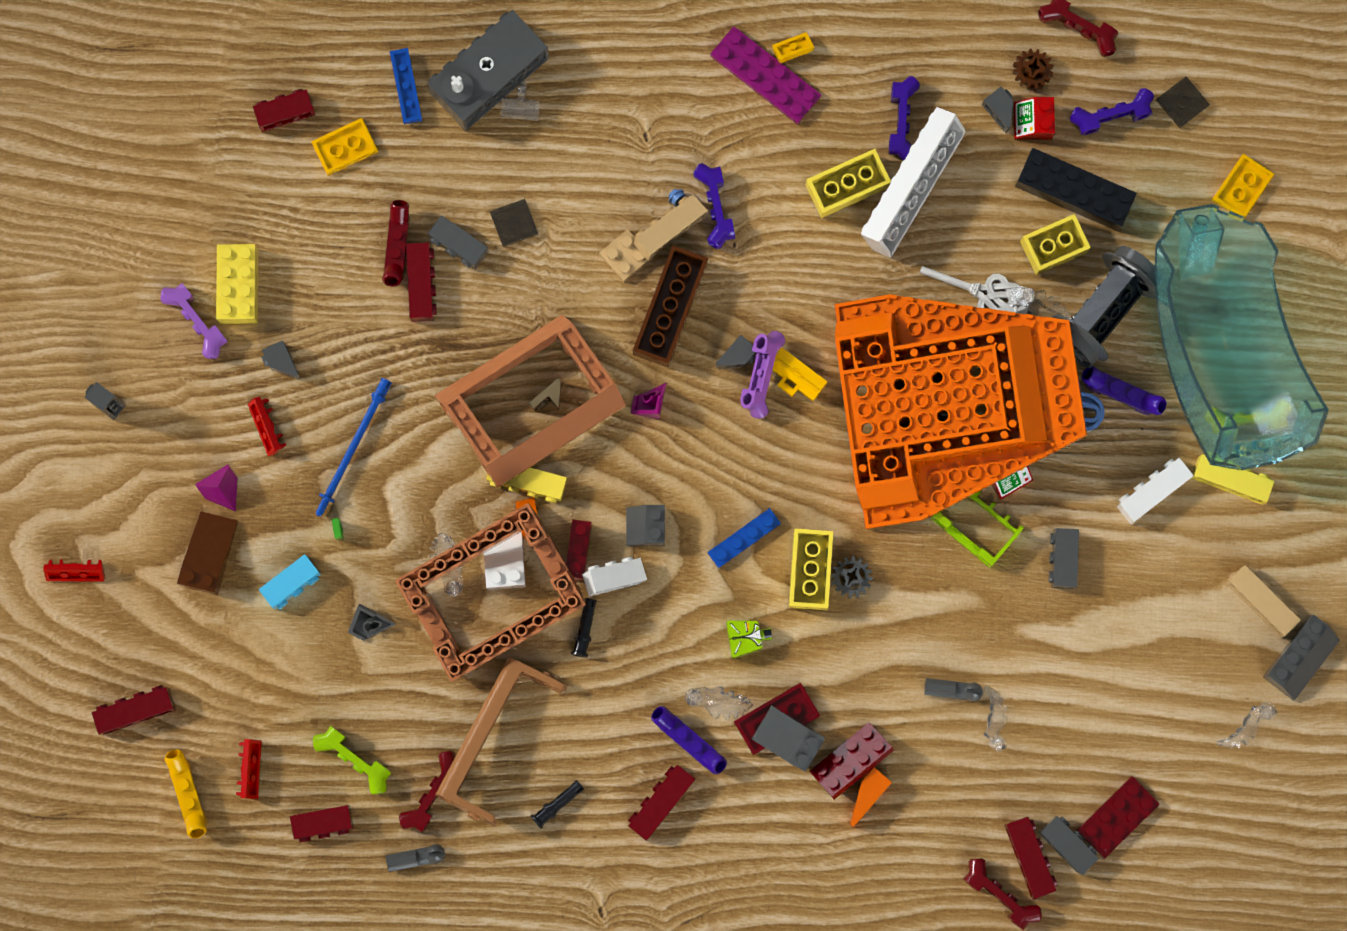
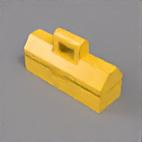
[772,348,827,402]

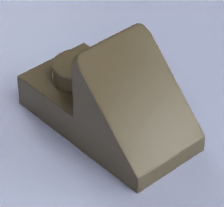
[529,378,561,411]

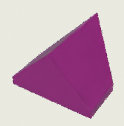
[631,383,666,419]
[195,464,238,512]

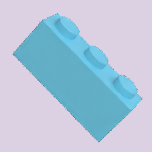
[258,554,321,610]

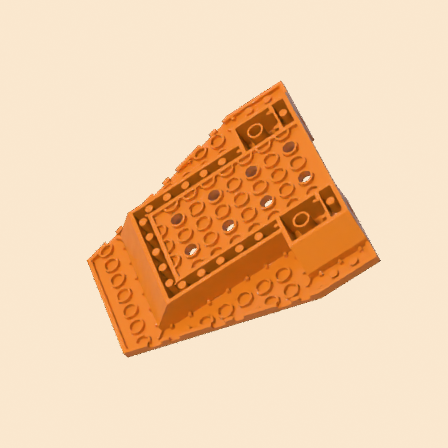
[834,294,1087,529]

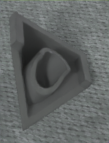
[348,604,396,641]

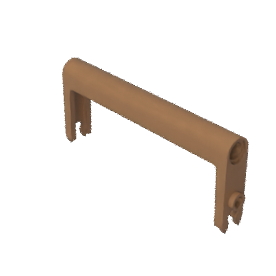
[435,657,567,826]

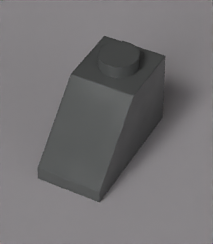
[982,87,1013,133]
[715,335,757,369]
[261,341,300,379]

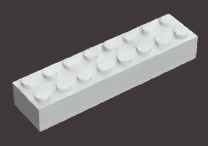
[861,107,966,258]

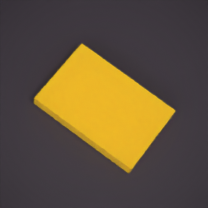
[311,118,379,176]
[1212,153,1275,221]

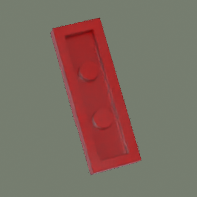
[247,396,286,457]
[43,559,105,582]
[236,739,262,799]

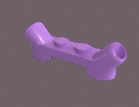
[160,283,228,359]
[740,331,785,419]

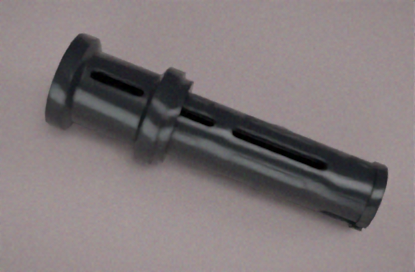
[571,598,597,658]
[530,780,584,829]

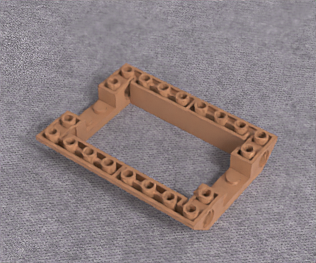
[434,315,626,488]
[395,503,586,682]

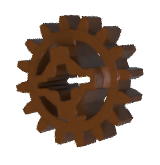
[1012,49,1054,90]

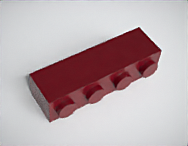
[406,242,437,322]
[91,685,176,735]
[628,765,695,841]
[1004,817,1058,899]

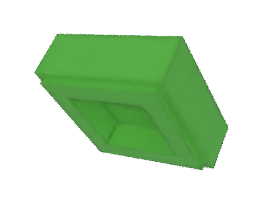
[332,518,344,540]

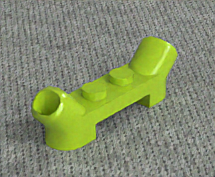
[313,726,392,795]

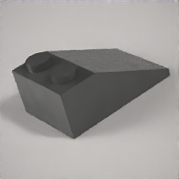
[752,705,825,772]

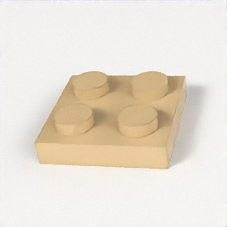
[599,229,651,282]

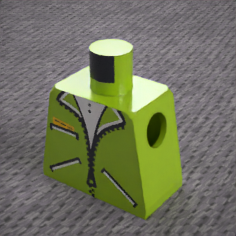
[726,620,772,659]

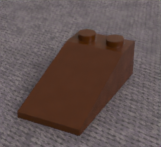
[177,512,238,595]

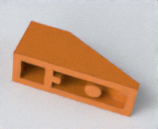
[850,767,892,827]

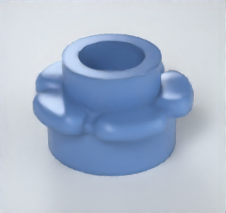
[669,189,686,206]

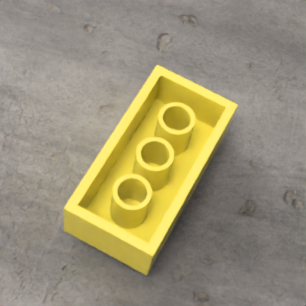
[805,149,891,218]
[216,244,258,324]
[788,529,833,611]

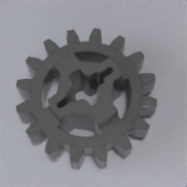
[831,556,873,599]

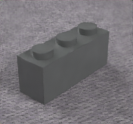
[428,215,489,270]
[85,382,126,420]
[1048,528,1079,589]
[1038,816,1099,875]

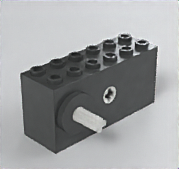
[428,10,549,132]

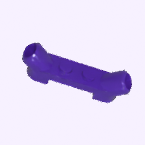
[888,76,920,160]
[1069,88,1154,135]
[693,163,735,249]
[1081,366,1167,415]
[651,706,727,774]

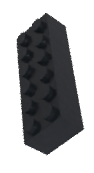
[1015,148,1137,232]

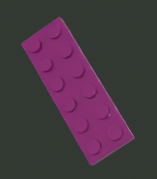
[710,26,821,125]

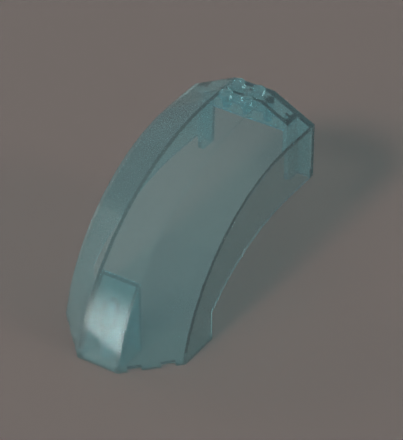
[1155,204,1329,470]

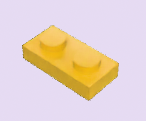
[772,32,814,63]

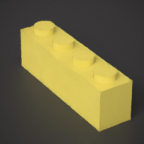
[1191,453,1274,505]
[486,468,567,504]

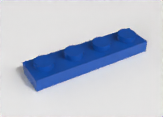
[390,48,422,125]
[707,508,781,569]

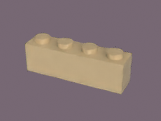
[634,194,708,261]
[1226,565,1301,638]

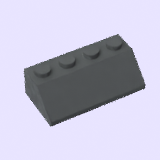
[1263,614,1340,701]

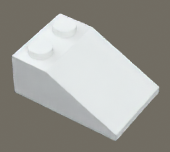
[484,532,526,590]

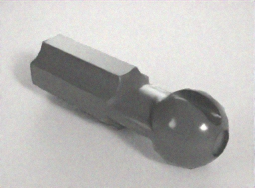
[924,678,983,702]
[386,844,445,872]

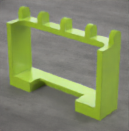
[931,491,1025,568]

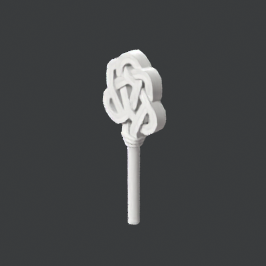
[920,266,1027,312]

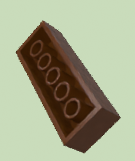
[633,245,708,368]

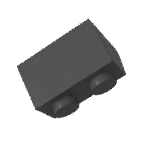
[626,505,665,546]

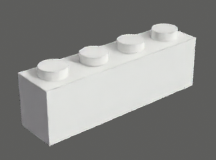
[1116,458,1194,524]

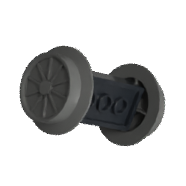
[1052,246,1162,368]

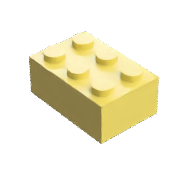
[1020,214,1091,275]

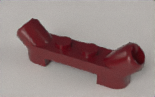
[1038,0,1119,57]
[382,200,410,287]
[399,750,456,833]
[963,858,1042,930]

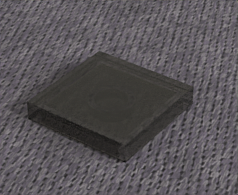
[1156,76,1210,128]
[490,199,538,247]

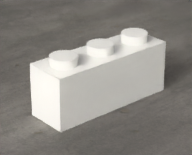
[582,557,647,597]

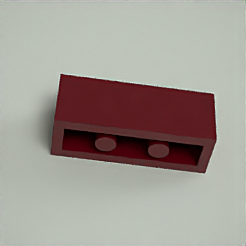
[253,89,315,132]
[566,519,592,582]
[290,805,354,843]

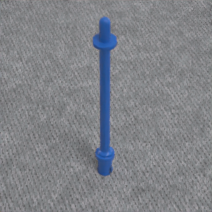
[316,378,392,516]

